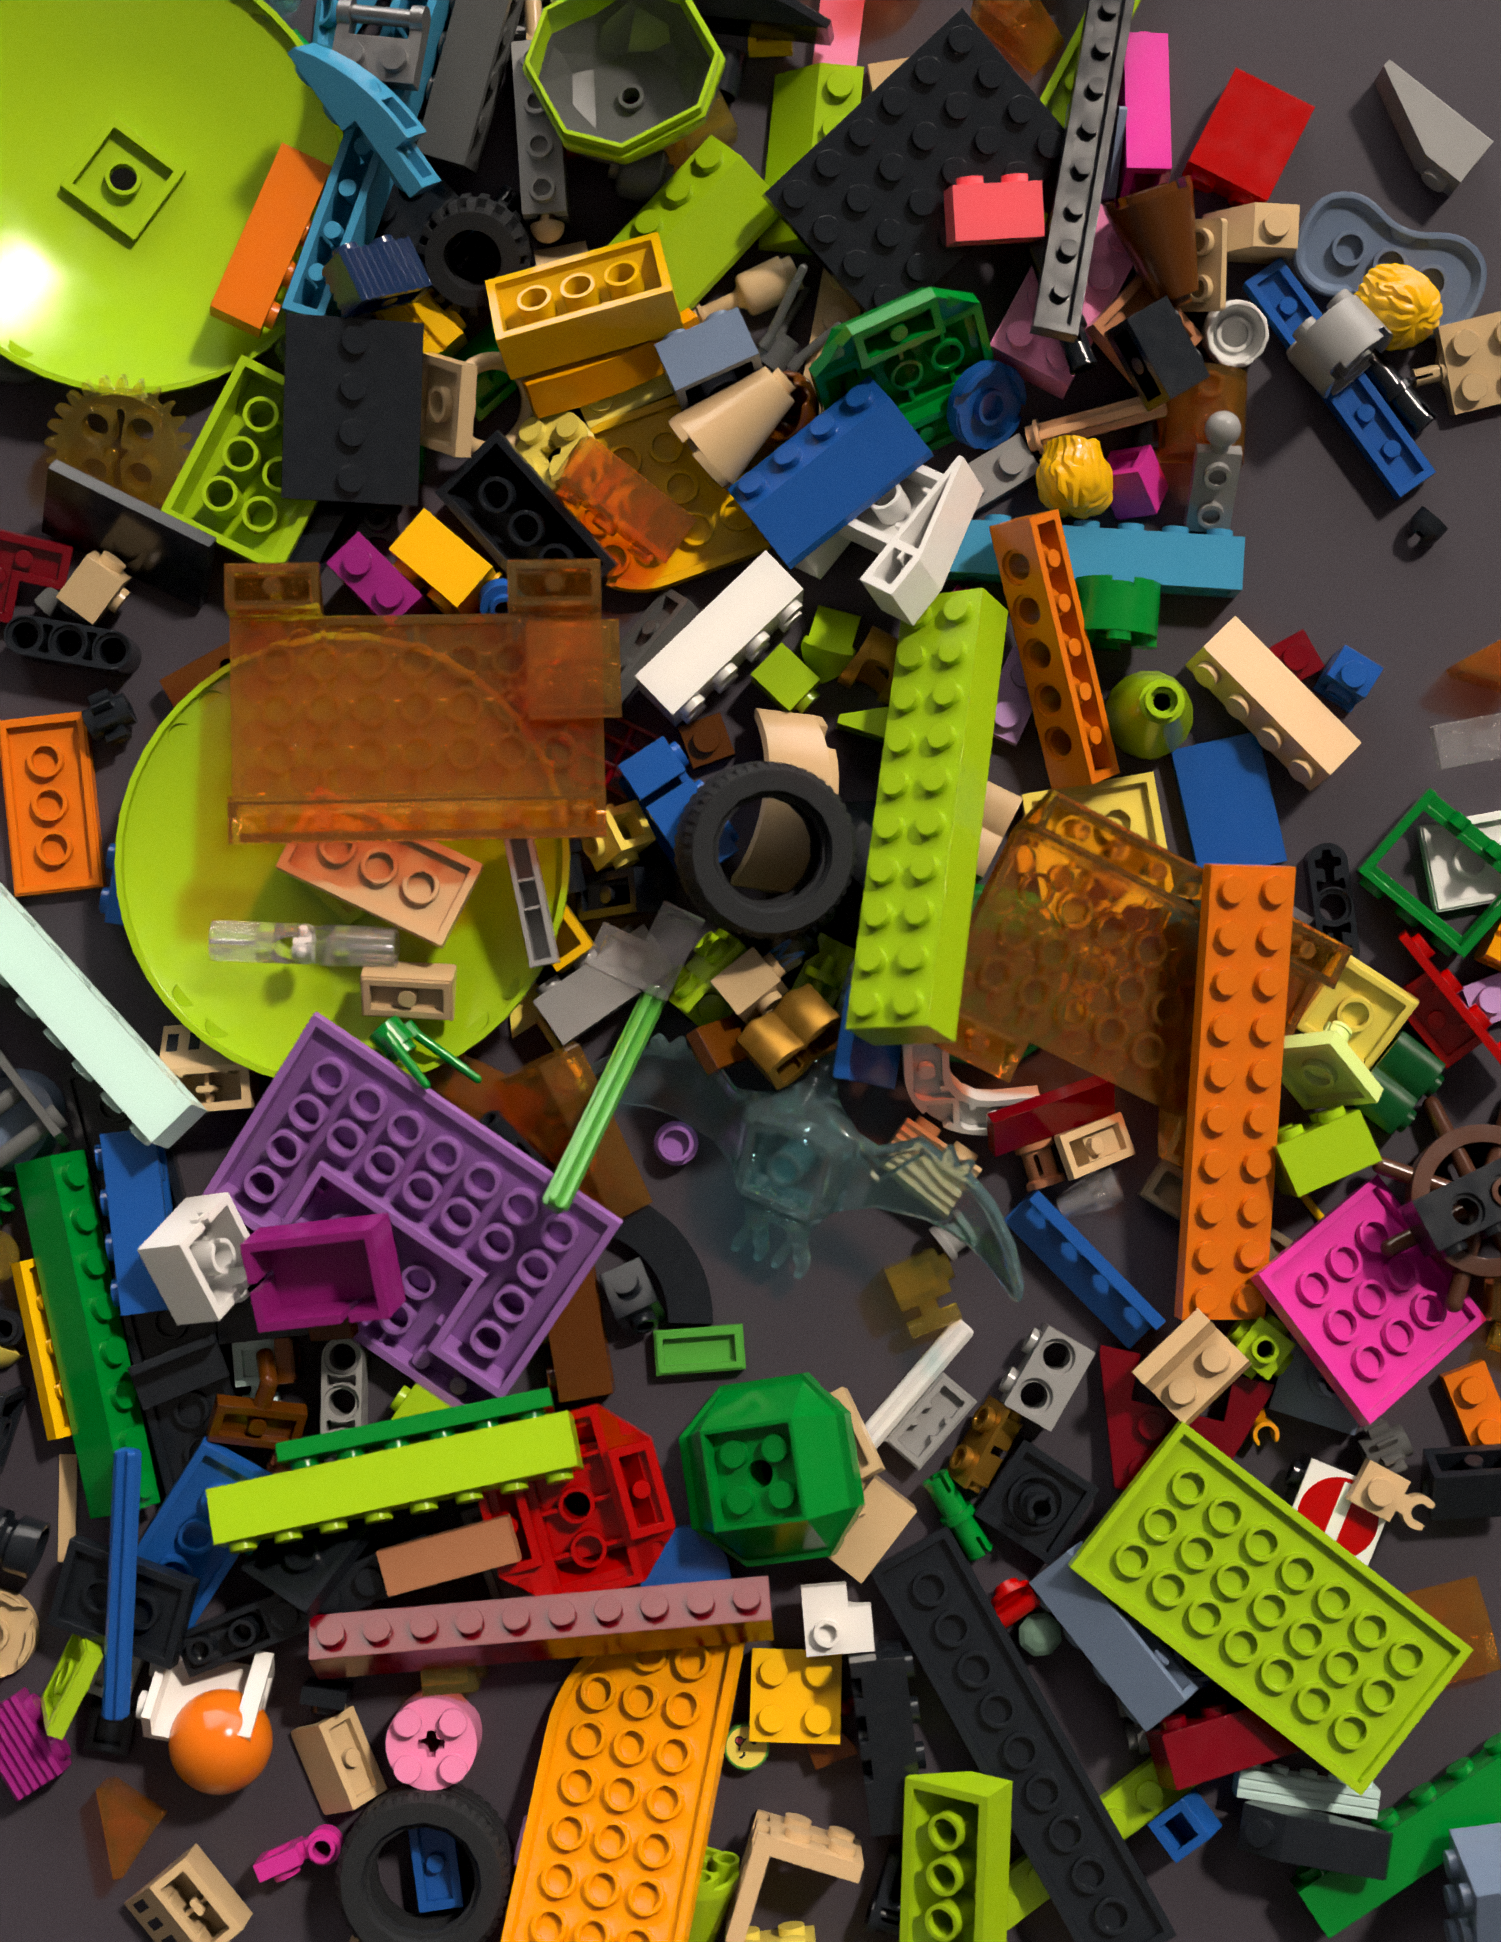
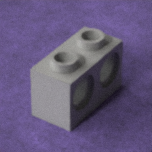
[998,1322,1096,1432]

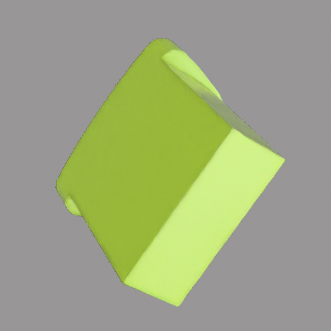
[801,605,861,684]

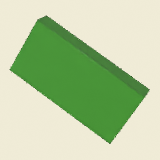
[653,1323,746,1376]

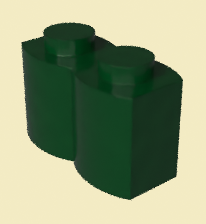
[1349,1031,1446,1135]

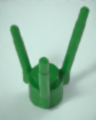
[368,1015,482,1090]

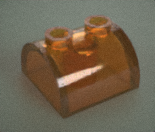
[1154,363,1248,467]

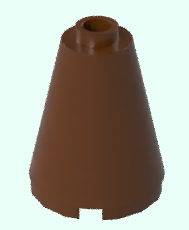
[1103,175,1199,308]

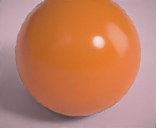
[168,1688,273,1795]

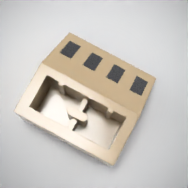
[159,1025,261,1112]
[124,1843,253,1942]

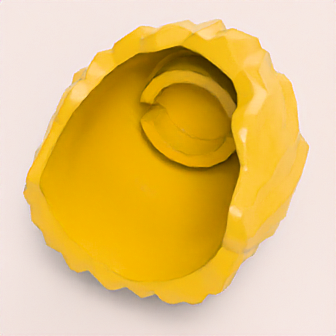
[1354,263,1443,351]
[1035,435,1113,519]

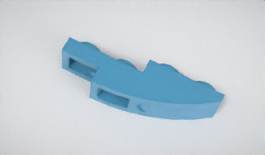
[287,43,441,198]

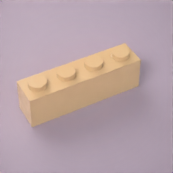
[1185,616,1361,791]

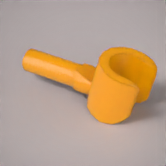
[1249,1408,1279,1446]

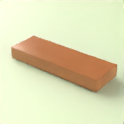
[376,1514,522,1597]

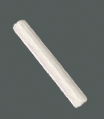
[865,1318,974,1449]

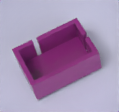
[240,1212,406,1333]

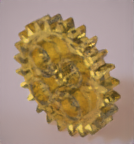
[44,374,193,508]

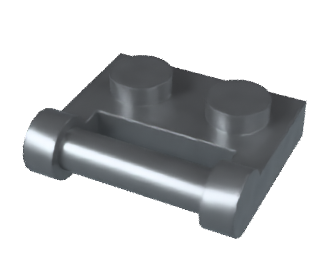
[332,0,431,91]

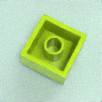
[1273,1105,1382,1197]

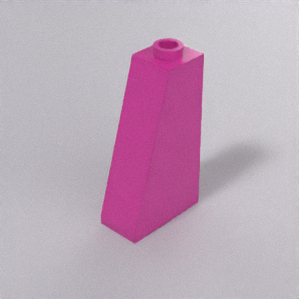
[1115,31,1172,209]

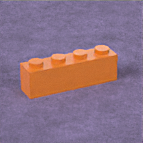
[210,142,332,338]

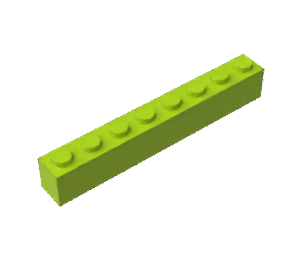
[206,1410,584,1554]

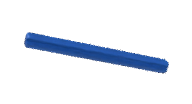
[102,1447,142,1721]

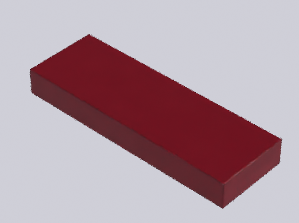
[987,1071,1115,1157]

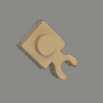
[1345,1458,1435,1530]

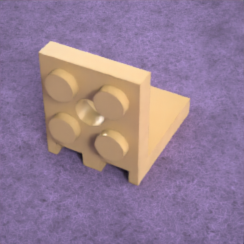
[725,1809,864,1942]

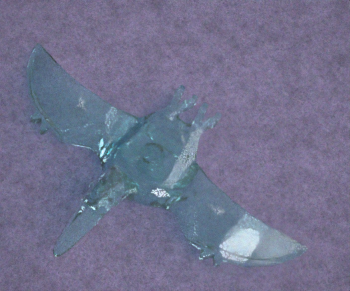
[551,958,1024,1302]

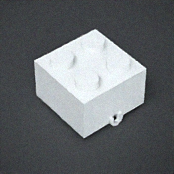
[137,1192,251,1325]

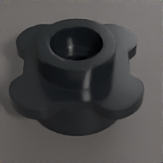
[356,503,402,543]

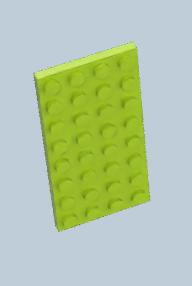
[1068,1420,1474,1796]

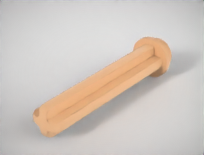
[1025,396,1168,455]

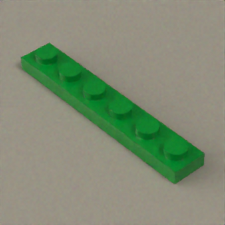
[275,1387,555,1470]

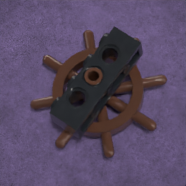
[1372,1096,1501,1313]

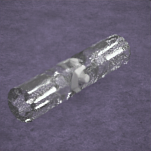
[208,920,400,968]

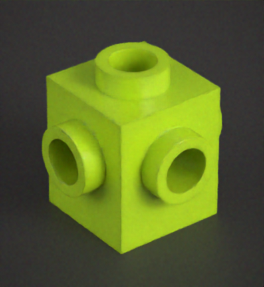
[1226,1313,1296,1381]

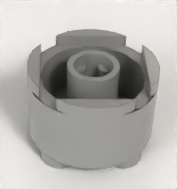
[1286,289,1393,399]

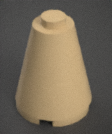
[668,366,796,490]

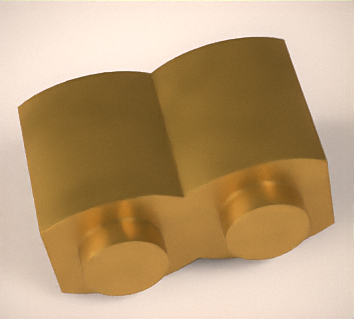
[737,984,842,1090]

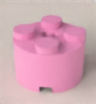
[385,1686,482,1791]

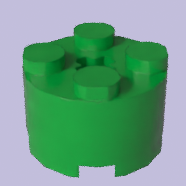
[1075,575,1161,652]

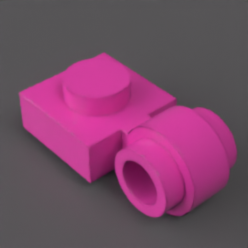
[253,1824,344,1883]

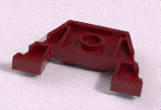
[1098,1345,1274,1490]

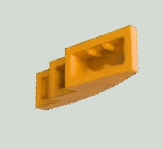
[522,308,700,419]

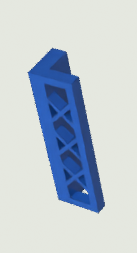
[1001,1190,1166,1349]

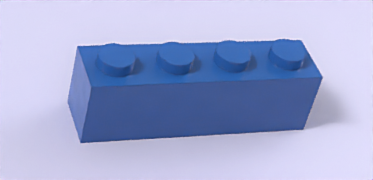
[95,1130,173,1316]

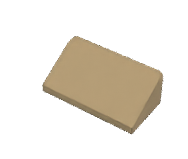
[360,960,457,1021]

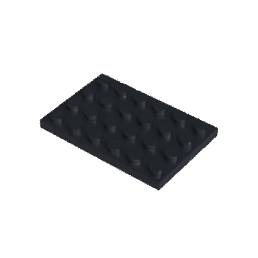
[762,8,1065,313]

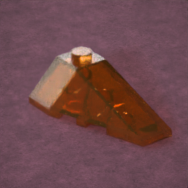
[492,1041,653,1218]

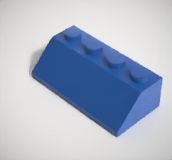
[727,376,934,570]

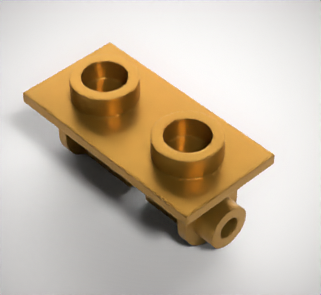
[947,1395,1023,1494]

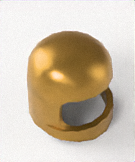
[837,626,898,704]

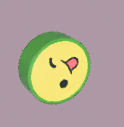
[725,1721,769,1770]

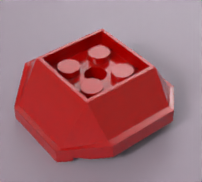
[478,1403,676,1596]

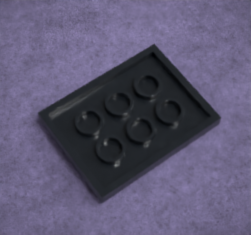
[281,313,424,507]

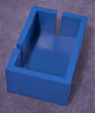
[613,736,740,878]

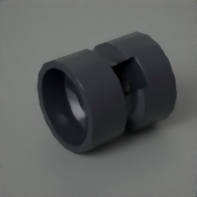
[0,1506,51,1580]

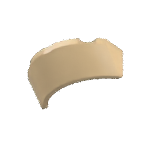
[730,708,839,893]

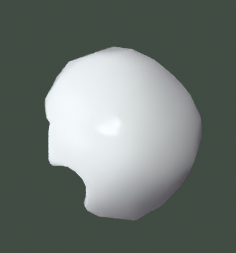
[1201,299,1269,368]

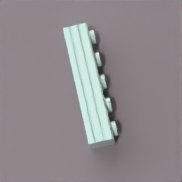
[1232,1764,1381,1819]

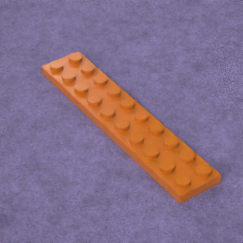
[1174,863,1296,1321]

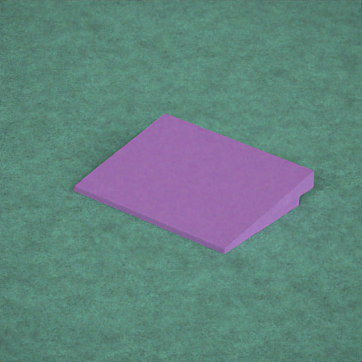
[202,1012,623,1407]

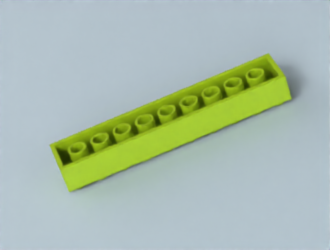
[845,588,1008,1046]

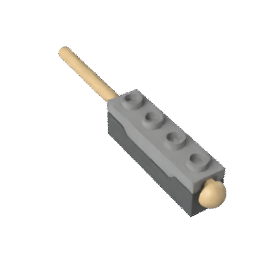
[511,0,573,243]

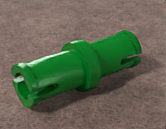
[922,1469,993,1562]

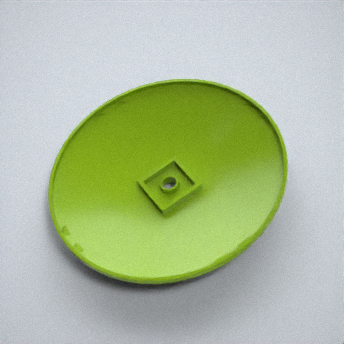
[0,0,343,396]
[115,632,571,1078]

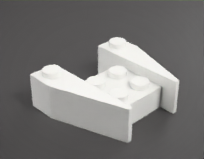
[794,455,984,626]

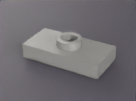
[884,1372,977,1470]

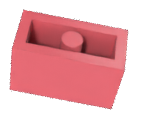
[944,173,1045,247]

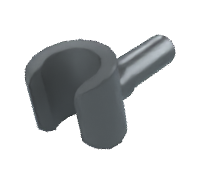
[34,588,99,627]

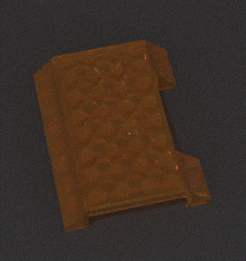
[224,559,607,845]
[930,789,1353,1168]

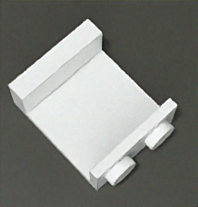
[136,1650,275,1742]

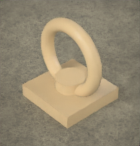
[420,351,536,457]

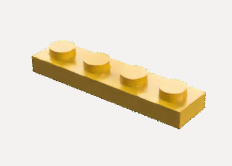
[11,1258,72,1441]

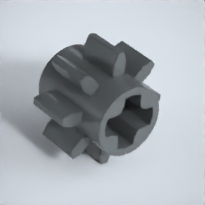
[1357,1418,1414,1474]

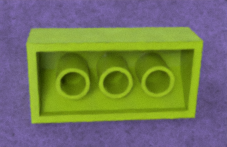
[758,63,864,255]
[607,135,778,312]
[899,1771,1013,1942]

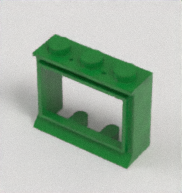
[1357,788,1501,958]

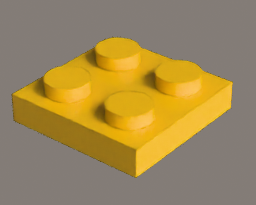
[749,1648,842,1745]

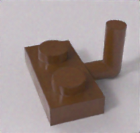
[206,1348,308,1449]

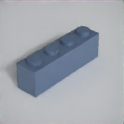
[1029,1540,1199,1732]

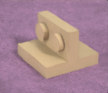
[1132,1308,1252,1426]

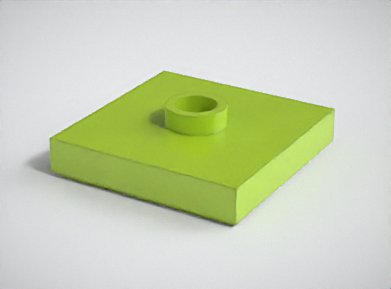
[41,1633,103,1740]

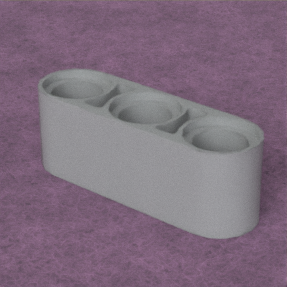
[320,1339,369,1463]

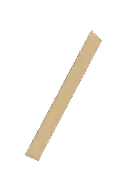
[58,1454,77,1562]

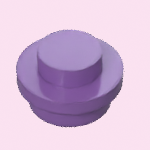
[654,1121,699,1166]

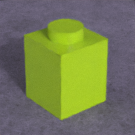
[751,642,820,714]

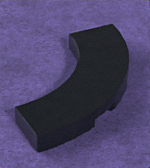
[582,1185,713,1324]

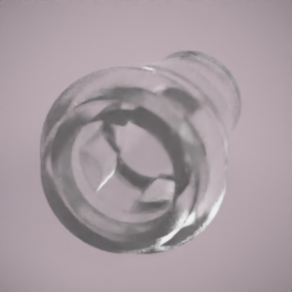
[1055,1167,1125,1219]

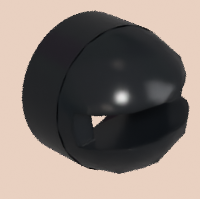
[1407,506,1448,546]

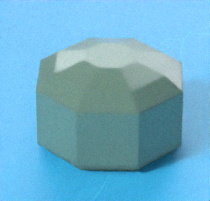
[1017,1609,1062,1656]

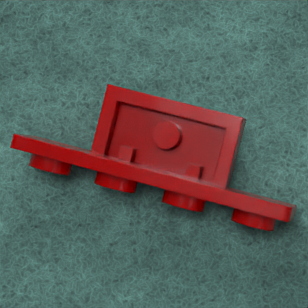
[1398,929,1501,1068]

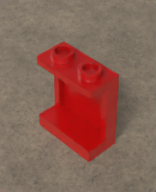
[1182,67,1315,207]

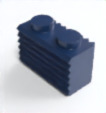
[322,235,433,318]

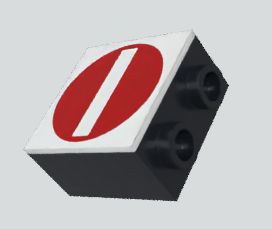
[1283,1452,1386,1566]

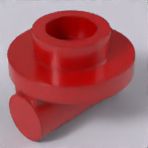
[991,1578,1041,1628]

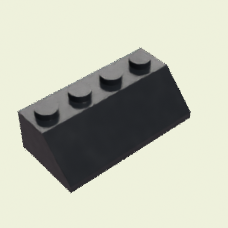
[435,430,619,626]

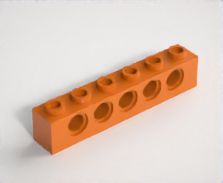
[989,509,1120,789]

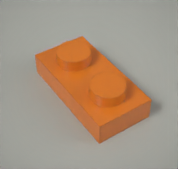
[1439,1359,1501,1446]

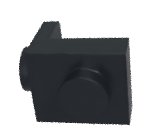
[599,1257,667,1337]

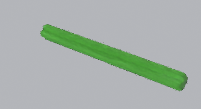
[543,985,667,1214]

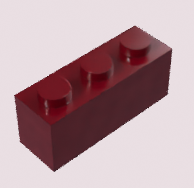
[1145,1701,1300,1791]

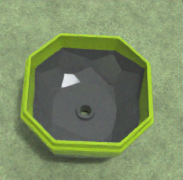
[522,0,726,165]

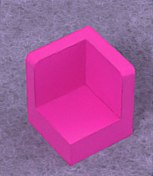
[1107,444,1168,520]

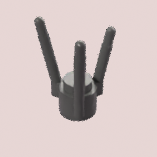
[757,264,843,372]

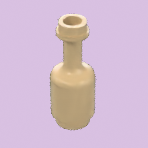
[692,255,804,323]

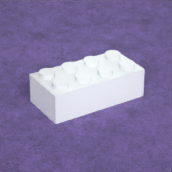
[635,550,804,727]

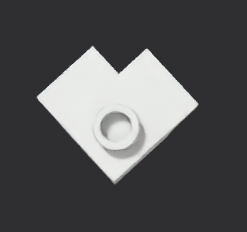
[801,1581,875,1657]

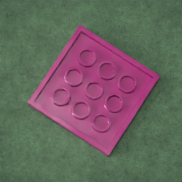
[1250,1174,1487,1427]

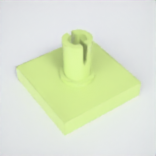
[1281,1021,1383,1110]

